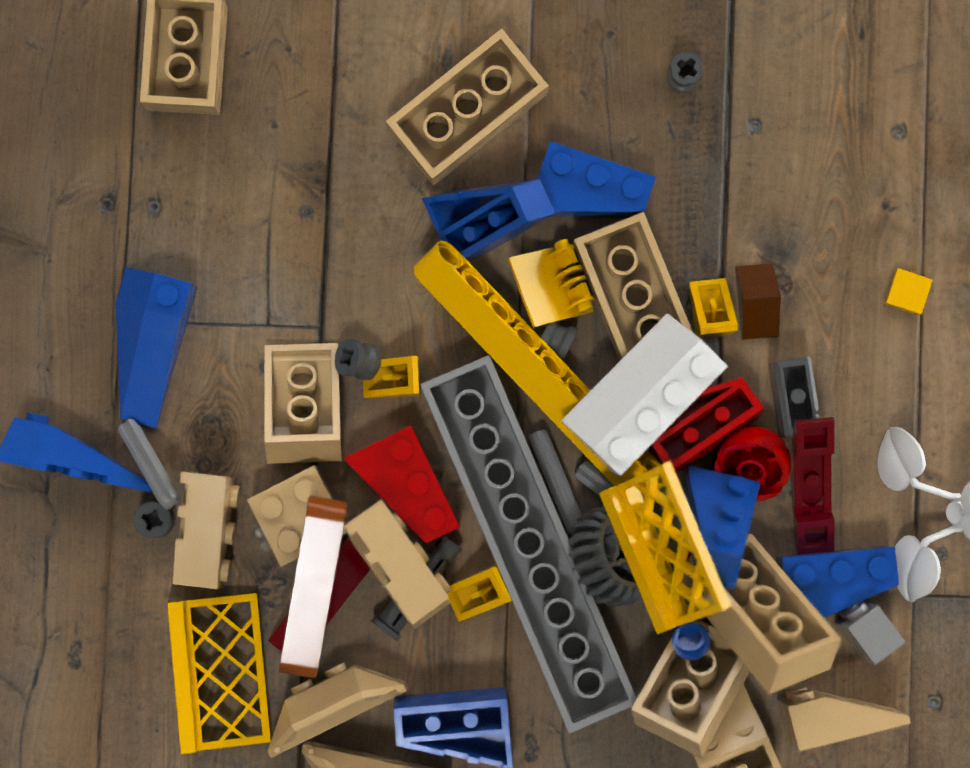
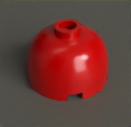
[714,426,791,501]

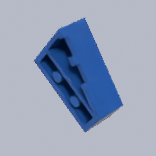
[537,141,656,218]
[422,179,555,261]
[682,465,760,590]
[776,546,899,618]
[393,687,513,768]

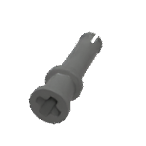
[371,535,462,641]

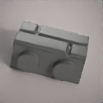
[768,357,820,437]

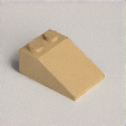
[264,343,342,464]
[777,686,911,752]

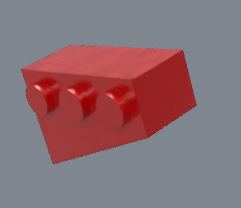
[649,378,764,474]
[343,426,461,543]

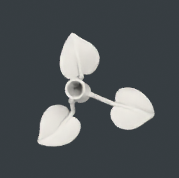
[877,427,970,602]

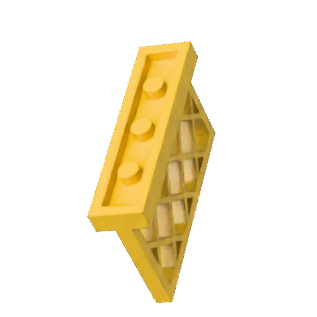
[599,462,731,634]
[167,593,271,754]

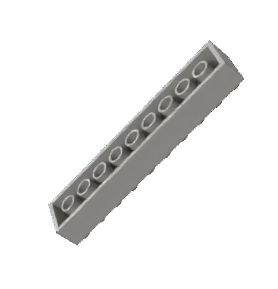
[420,355,637,734]

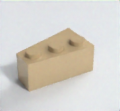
[172,472,240,589]
[344,499,452,630]

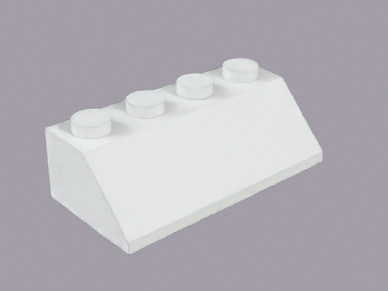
[561,313,728,476]

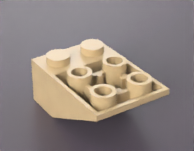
[691,684,781,768]

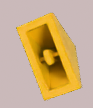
[689,278,738,338]
[363,356,421,398]
[447,564,512,622]

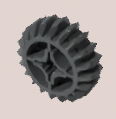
[567,506,642,607]

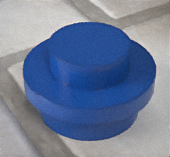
[672,622,710,660]

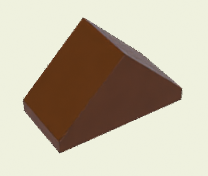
[735,263,781,340]

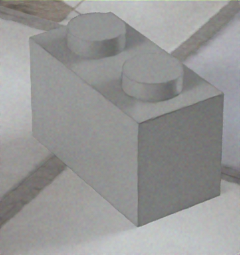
[835,601,906,665]

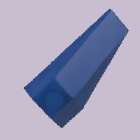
[116,267,197,429]
[0,412,152,492]

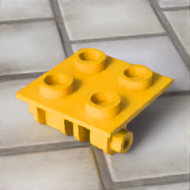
[507,239,595,328]

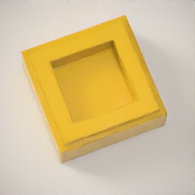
[884,268,933,315]

